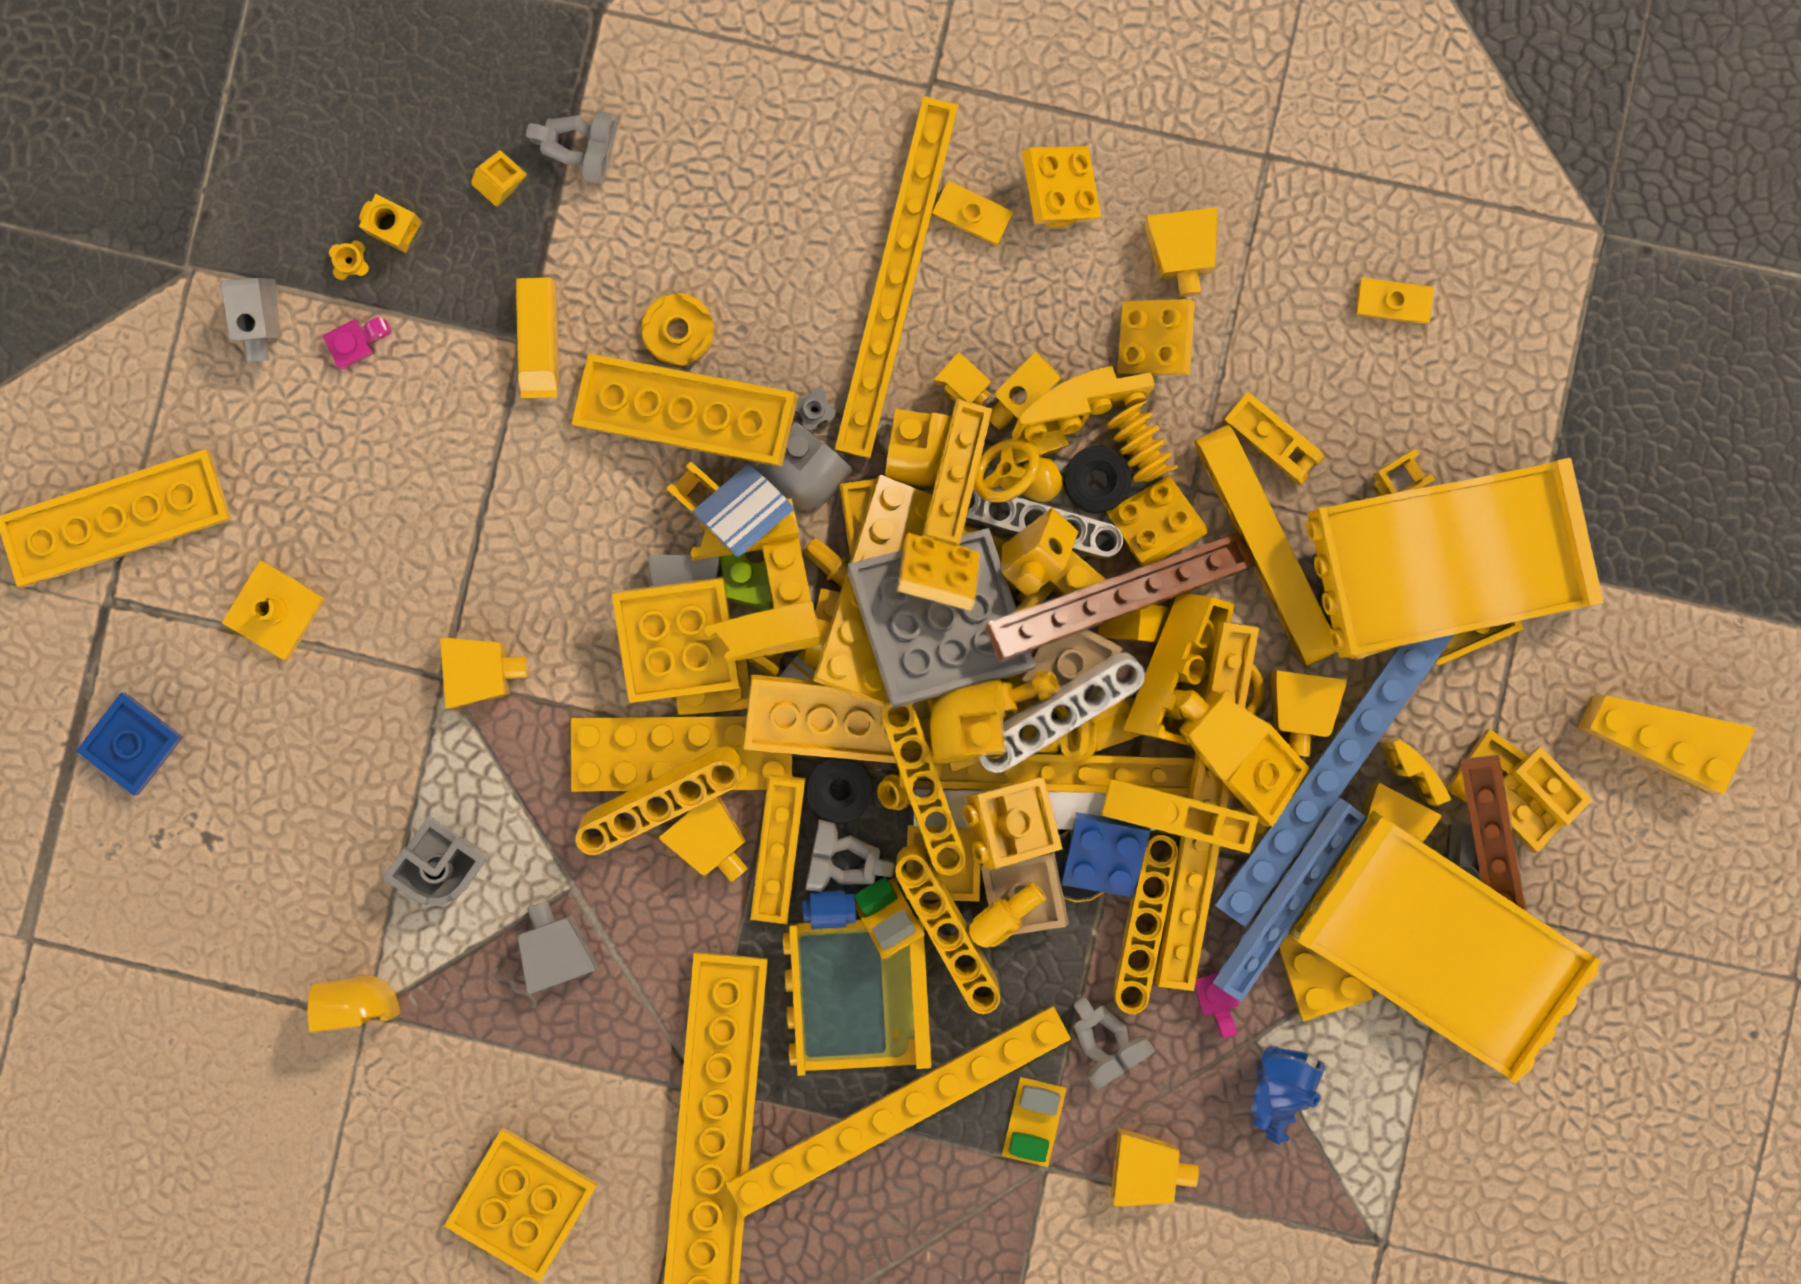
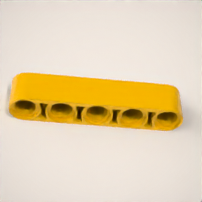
[881,700,966,876]
[575,747,741,855]
[1112,833,1178,1014]
[896,845,1000,1014]

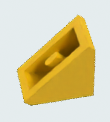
[1098,605,1171,643]

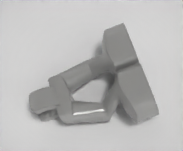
[526,111,618,185]
[805,819,895,892]
[1073,997,1155,1091]

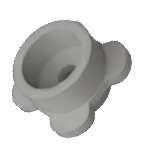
[795,388,836,431]

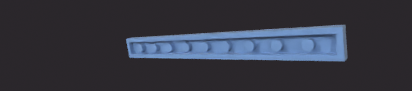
[1213,634,1455,928]

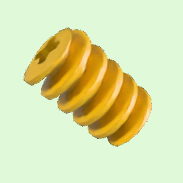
[1107,401,1178,483]

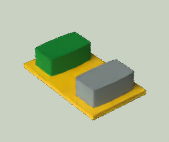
[854,877,925,960]
[1001,1077,1067,1167]

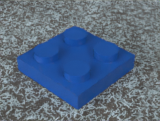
[76,692,183,796]
[1061,812,1150,898]

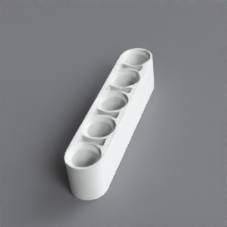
[966,488,1123,559]
[980,653,1144,772]

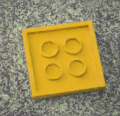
[611,577,740,703]
[444,1127,598,1283]

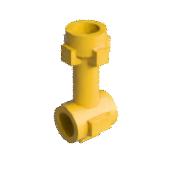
[1002,670,1059,718]

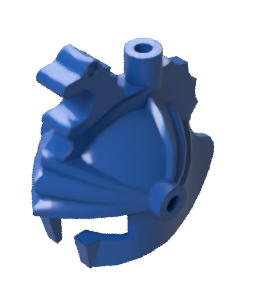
[1251,1046,1326,1145]

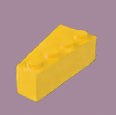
[1123,593,1235,746]
[1577,695,1756,794]

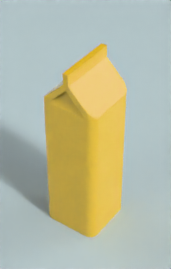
[516,277,559,399]

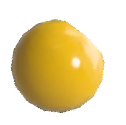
[1022,456,1063,503]

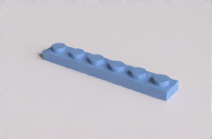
[1213,798,1367,1002]

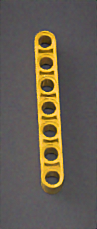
[1194,424,1338,668]

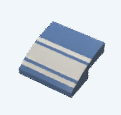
[692,464,794,557]

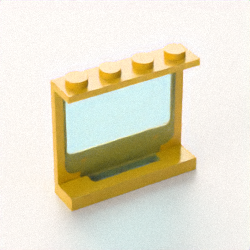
[783,916,931,1076]

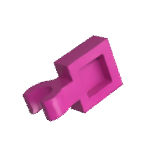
[322,316,393,370]
[1194,971,1239,1039]

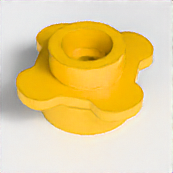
[329,240,369,280]

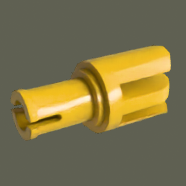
[969,881,1047,947]

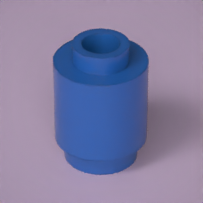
[803,890,856,929]

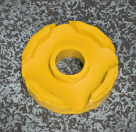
[642,293,714,367]

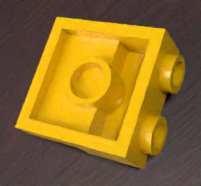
[963,777,1062,869]

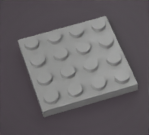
[846,528,1036,709]

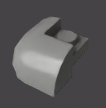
[755,421,853,511]
[382,816,487,905]

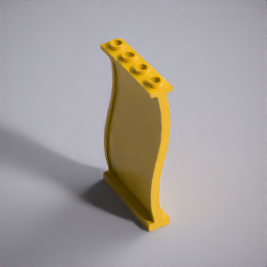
[1306,458,1604,658]
[1289,810,1602,1084]

